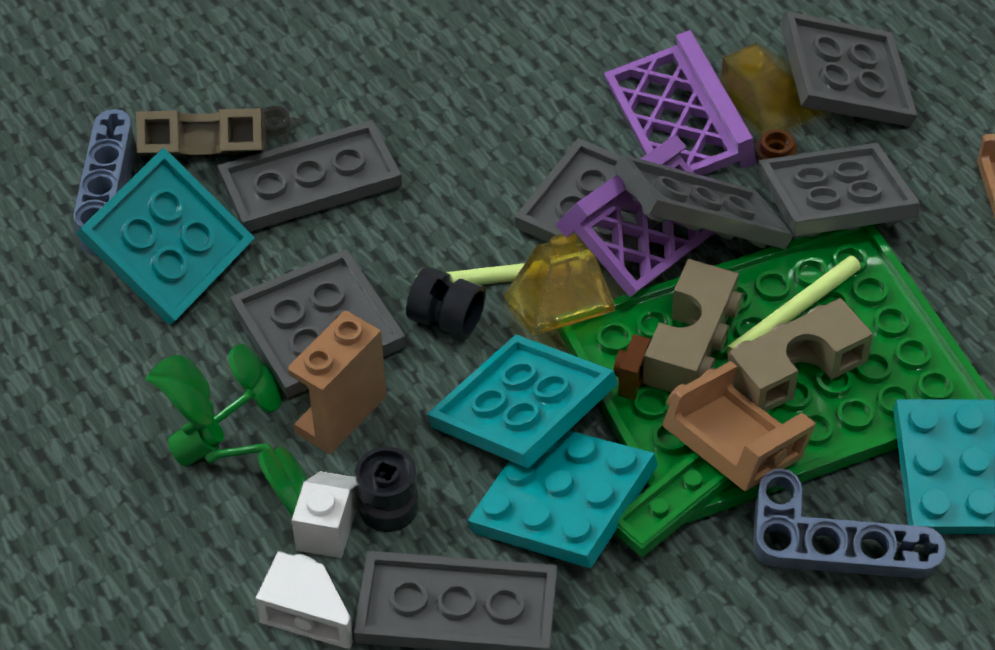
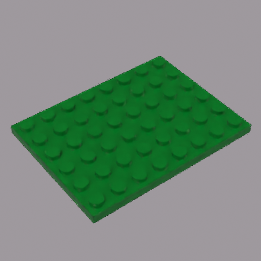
[556,225,995,525]

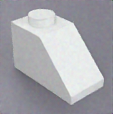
[292,471,358,559]
[256,551,353,649]

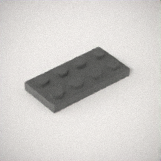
[217,120,402,232]
[614,154,793,249]
[354,551,557,650]

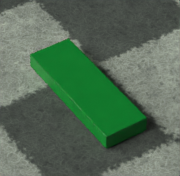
[614,451,733,557]

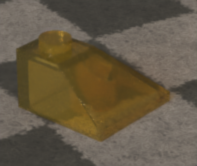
[720,43,826,135]
[504,234,615,335]

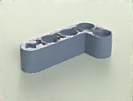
[73,109,136,255]
[753,468,946,579]

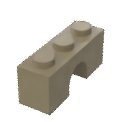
[136,108,266,158]
[642,259,743,392]
[728,298,873,412]

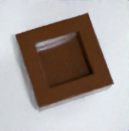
[613,334,650,400]

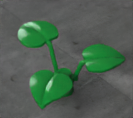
[145,344,308,517]

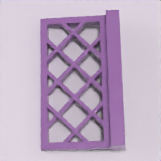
[604,30,756,175]
[555,134,715,297]

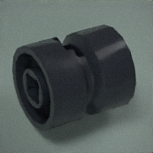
[406,266,486,340]
[355,446,419,532]

